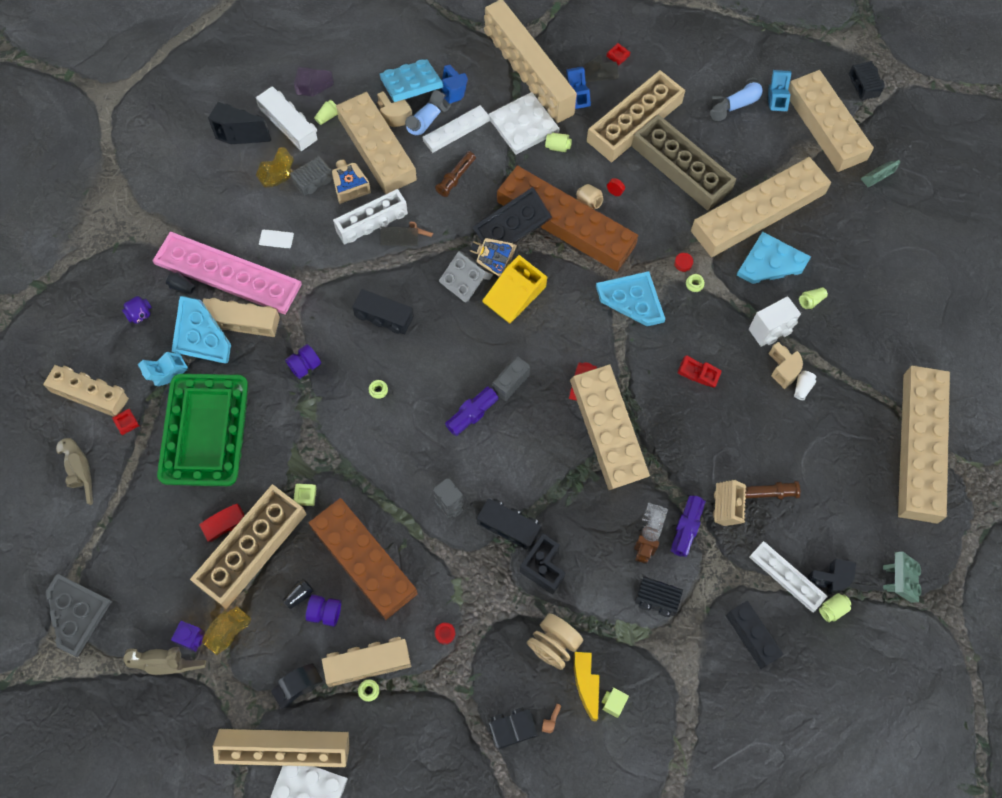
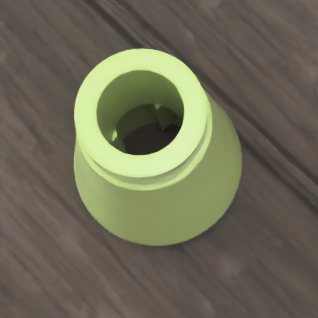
[314,100,337,125]
[799,288,828,309]

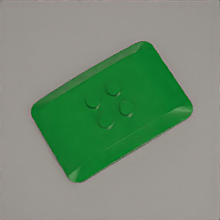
[157,374,248,486]

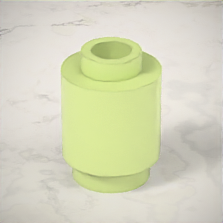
[545,132,572,152]
[819,593,851,622]

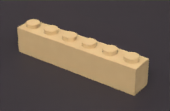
[213,729,349,767]

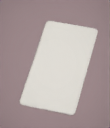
[259,230,294,248]

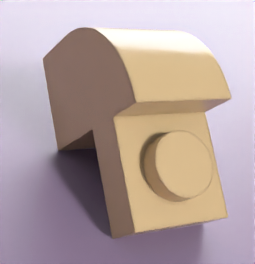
[377,91,413,127]
[769,342,803,389]

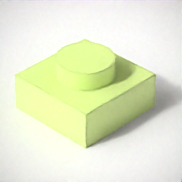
[294,484,316,506]

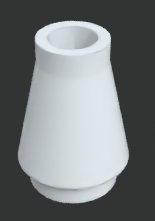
[794,371,816,400]

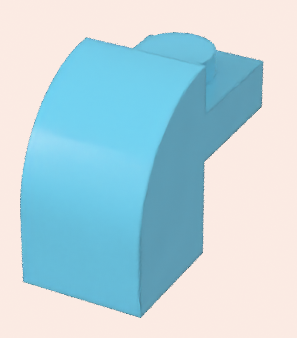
[138,352,188,386]

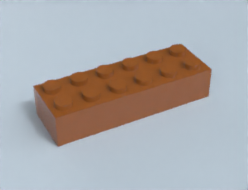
[308,498,418,620]

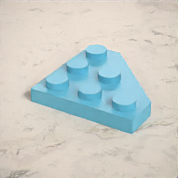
[737,232,811,284]
[596,271,665,326]
[172,296,231,364]

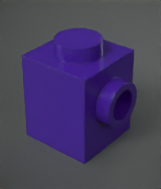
[171,621,205,652]

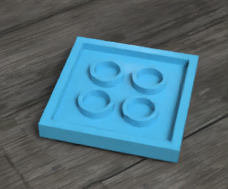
[380,59,443,102]

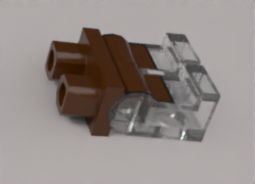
[634,503,668,564]

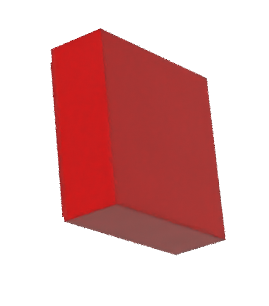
[606,43,630,65]
[112,409,140,435]

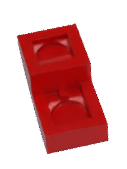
[677,355,722,388]
[199,504,245,542]

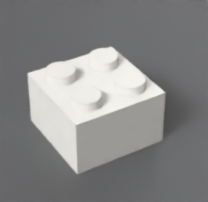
[749,296,801,347]

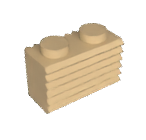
[713,480,746,526]

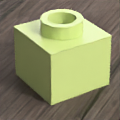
[602,688,629,718]

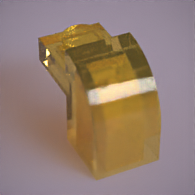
[256,147,294,187]
[202,606,252,655]

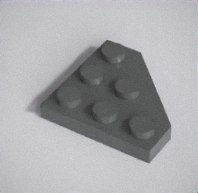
[46,574,112,658]

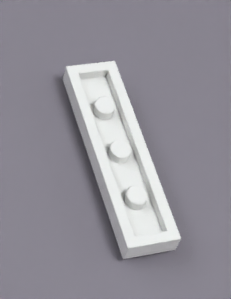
[423,105,490,153]
[749,541,827,612]

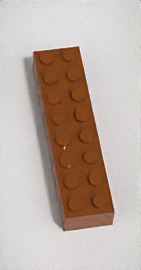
[497,165,638,272]

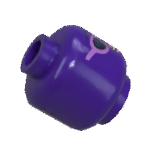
[122,296,152,324]

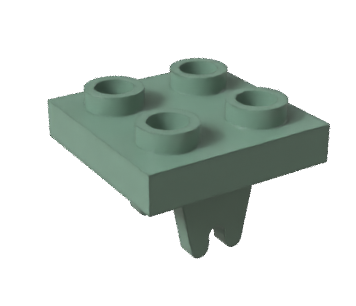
[883,552,921,603]

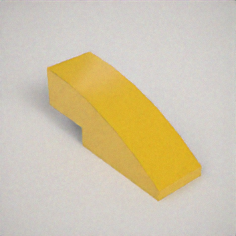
[573,652,599,721]

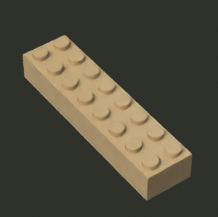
[484,0,577,123]
[691,157,831,258]
[898,366,950,524]

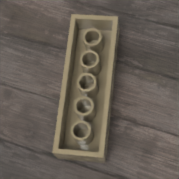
[632,114,736,211]

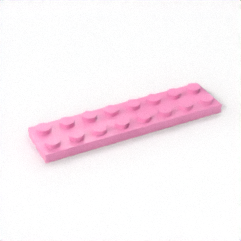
[153,232,302,315]

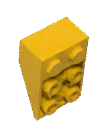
[482,255,547,324]

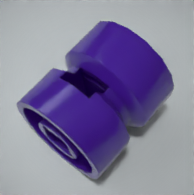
[285,344,321,379]
[306,595,342,627]

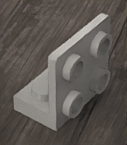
[439,251,493,302]

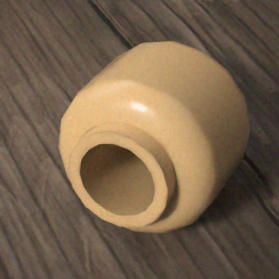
[576,184,603,210]

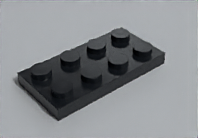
[473,187,553,244]

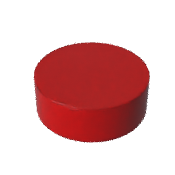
[607,178,625,196]
[674,253,693,272]
[435,622,456,645]

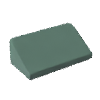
[861,160,900,187]

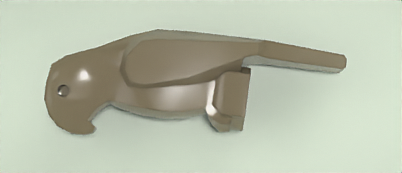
[56,438,93,505]
[123,647,206,675]

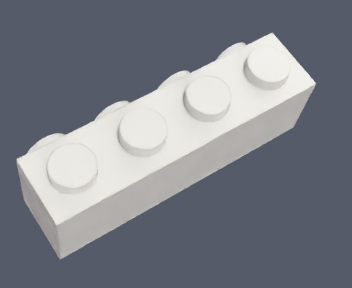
[256,86,318,151]
[333,189,408,244]

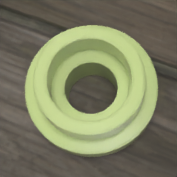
[686,274,704,292]
[369,380,388,399]
[358,680,379,702]

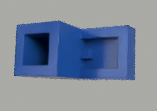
[440,65,468,104]
[566,66,591,109]

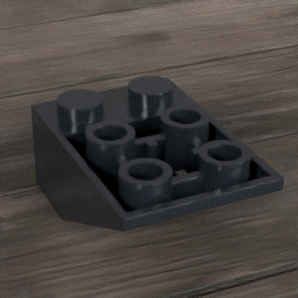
[208,102,271,145]

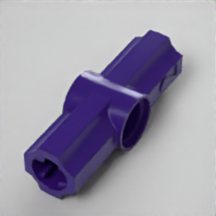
[445,386,499,436]
[670,496,706,557]

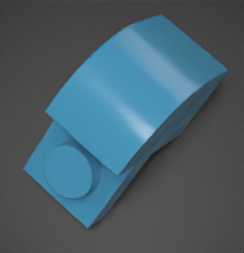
[768,70,791,111]

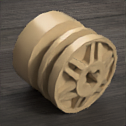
[527,613,583,670]

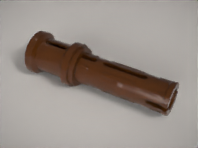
[435,151,476,197]
[745,481,800,499]

